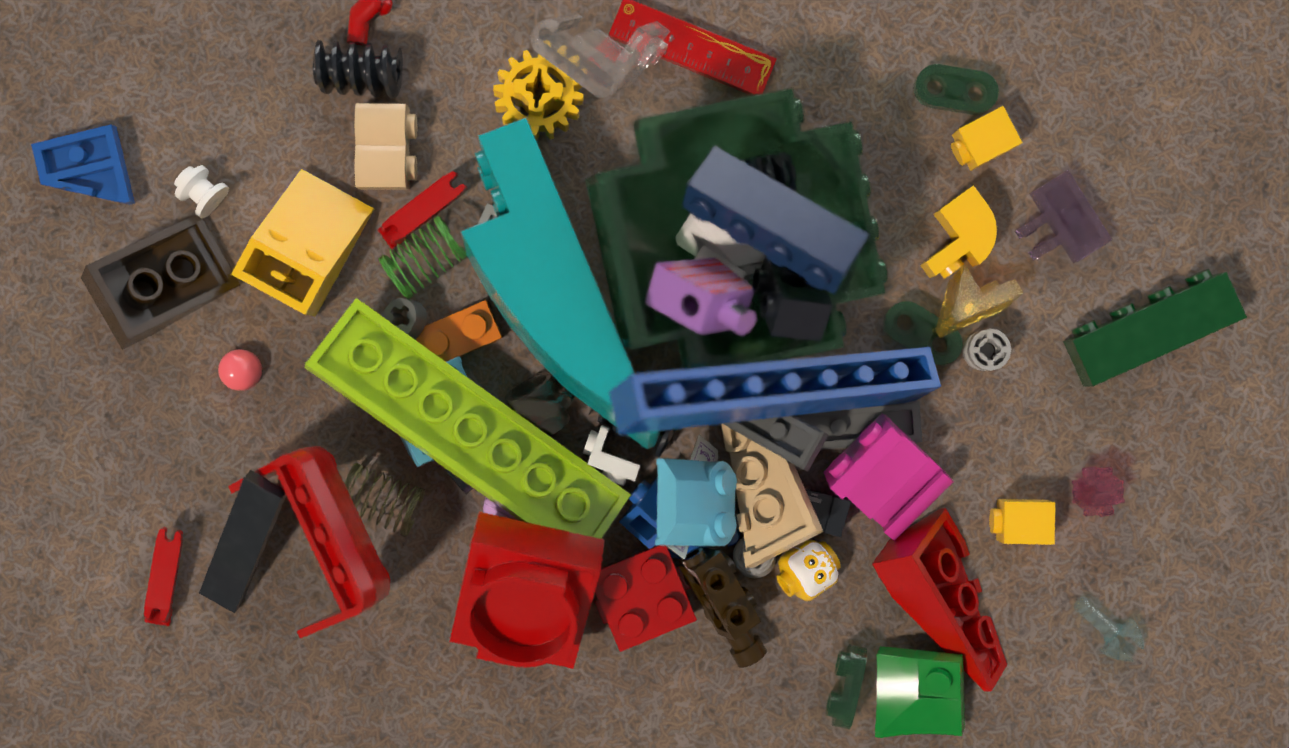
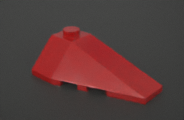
[872,508,1007,692]

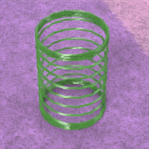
[378,216,468,299]

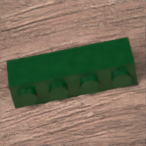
[1063,269,1247,387]

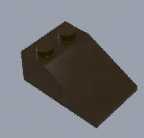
[81,214,240,350]

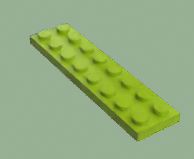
[304,298,631,539]

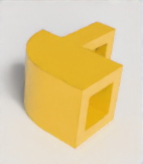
[920,185,997,279]

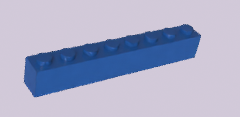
[609,347,941,435]

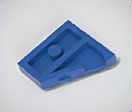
[31,124,135,205]

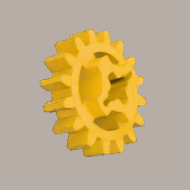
[493,49,584,141]

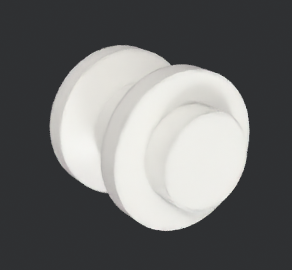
[174,165,229,218]

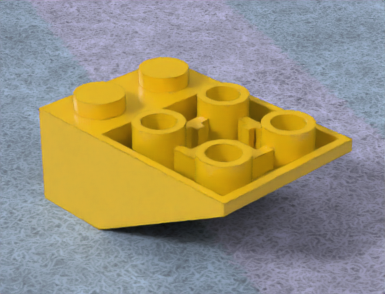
[231,169,374,317]

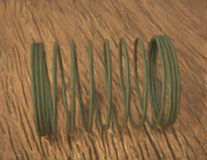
[344,463,425,537]

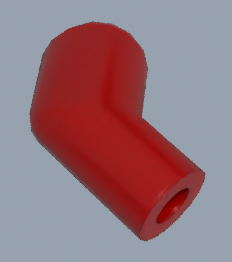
[347,0,393,46]

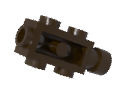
[679,547,767,668]

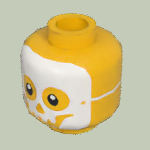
[777,539,841,601]

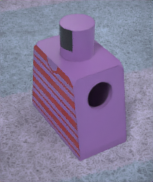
[645,257,756,335]

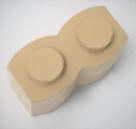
[355,103,417,190]

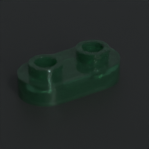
[914,64,999,115]
[883,301,963,365]
[825,644,867,730]

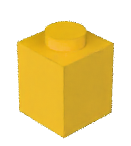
[951,106,1023,171]
[989,499,1055,545]

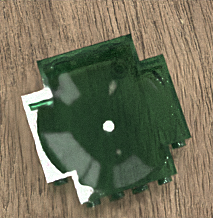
[585,88,888,370]

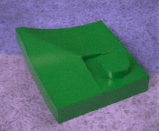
[875,646,965,738]

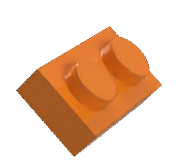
[416,300,503,362]

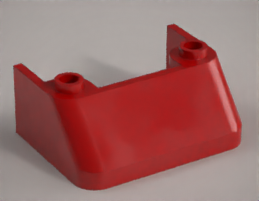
[228,446,390,639]

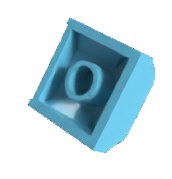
[655,458,737,546]

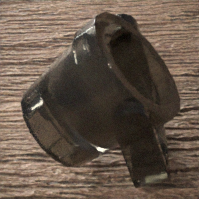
[505,371,576,436]

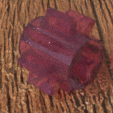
[1072,467,1125,517]

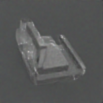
[531,14,670,98]

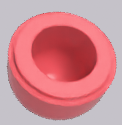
[218,349,262,391]

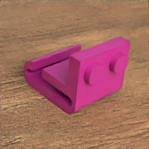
[823,413,954,540]

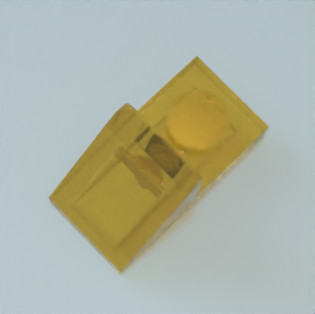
[936,266,1023,338]

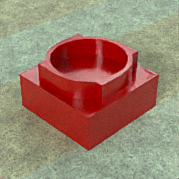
[449,512,605,669]

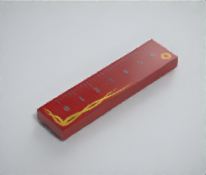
[608,0,777,99]

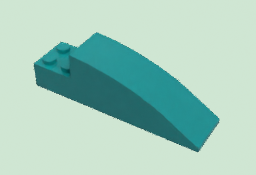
[461,118,659,449]

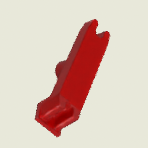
[377,171,467,249]
[144,527,183,627]

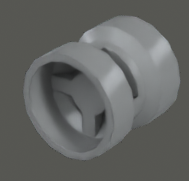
[962,329,1011,371]

